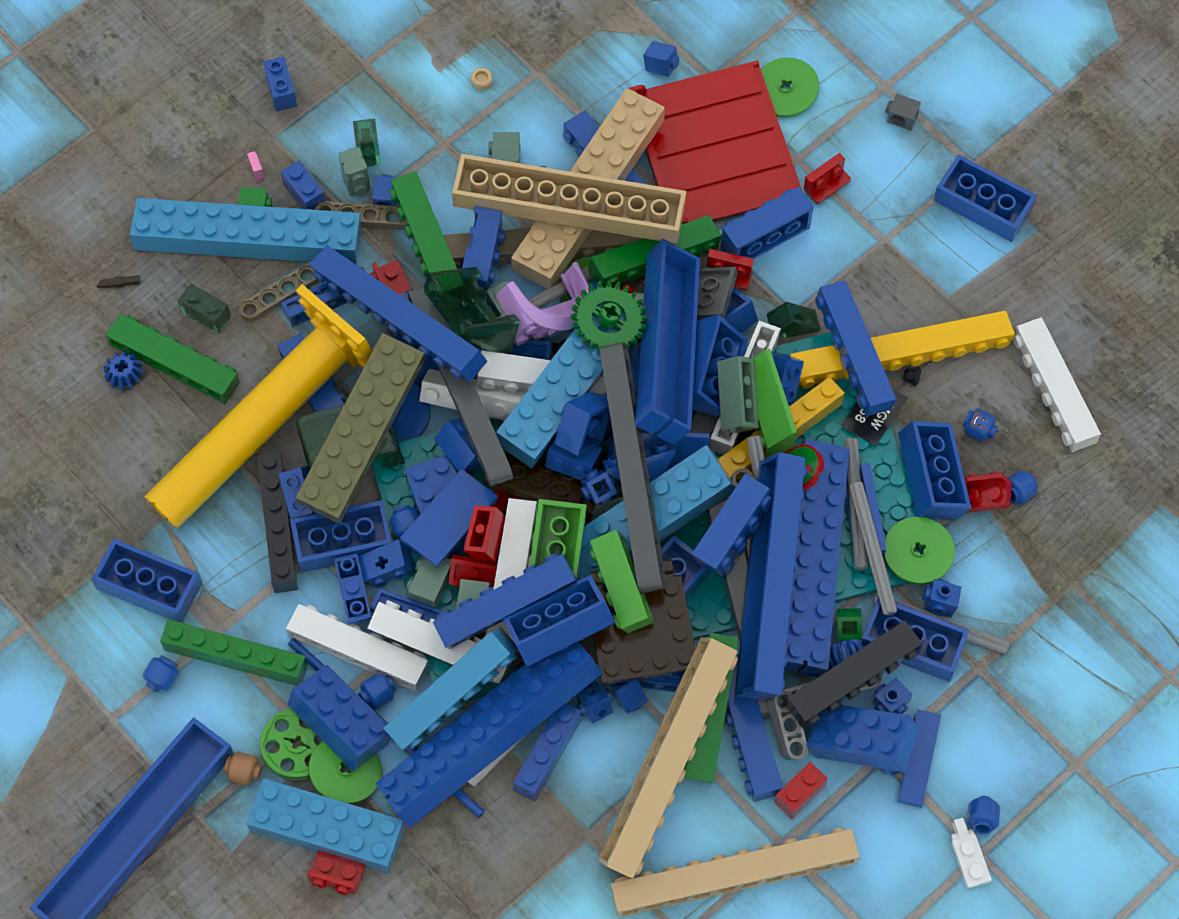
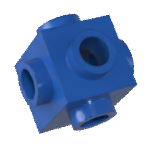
[580,469,617,505]
[922,579,962,617]
[873,677,913,714]
[576,679,613,724]

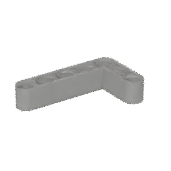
[767,674,883,760]

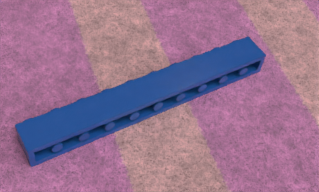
[309,245,488,382]

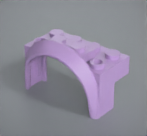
[496,262,589,346]

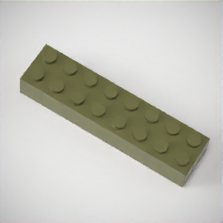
[296,333,425,524]

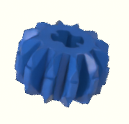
[103,351,143,391]
[829,639,864,669]

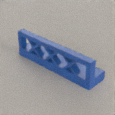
[280,266,365,327]
[845,463,886,560]

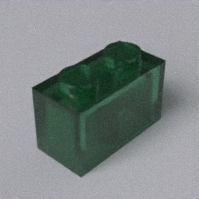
[353,118,381,167]
[178,283,231,334]

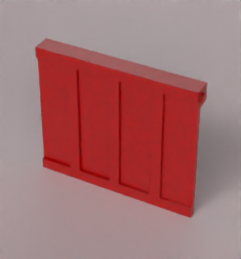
[628,60,802,225]

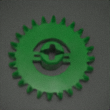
[570,281,648,353]

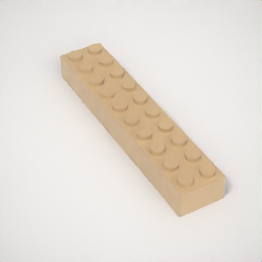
[511,88,665,289]
[452,154,686,244]
[598,637,738,879]

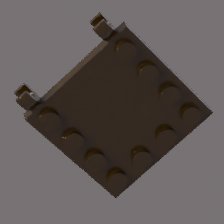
[485,440,614,523]
[590,559,695,685]

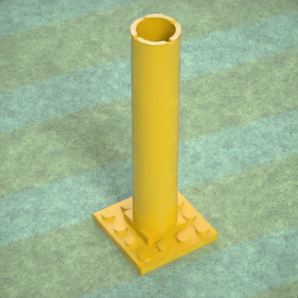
[143,284,372,529]

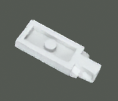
[951,818,992,889]

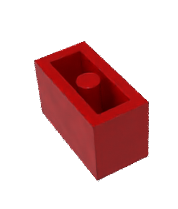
[464,505,506,562]
[774,762,828,819]

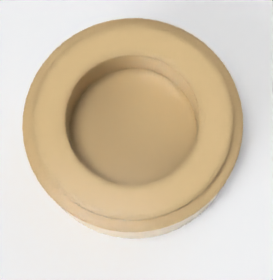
[471,68,493,90]

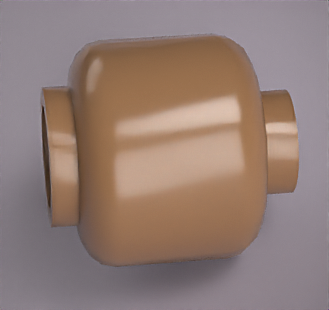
[224,751,262,786]

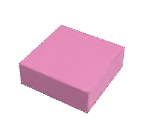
[247,151,264,183]

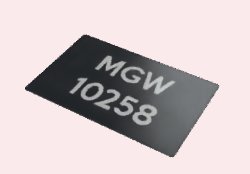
[841,388,908,446]

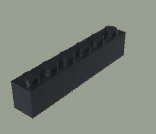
[257,450,298,593]
[785,620,922,728]

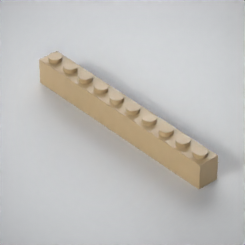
[611,828,860,918]

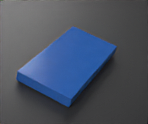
[400,469,498,568]

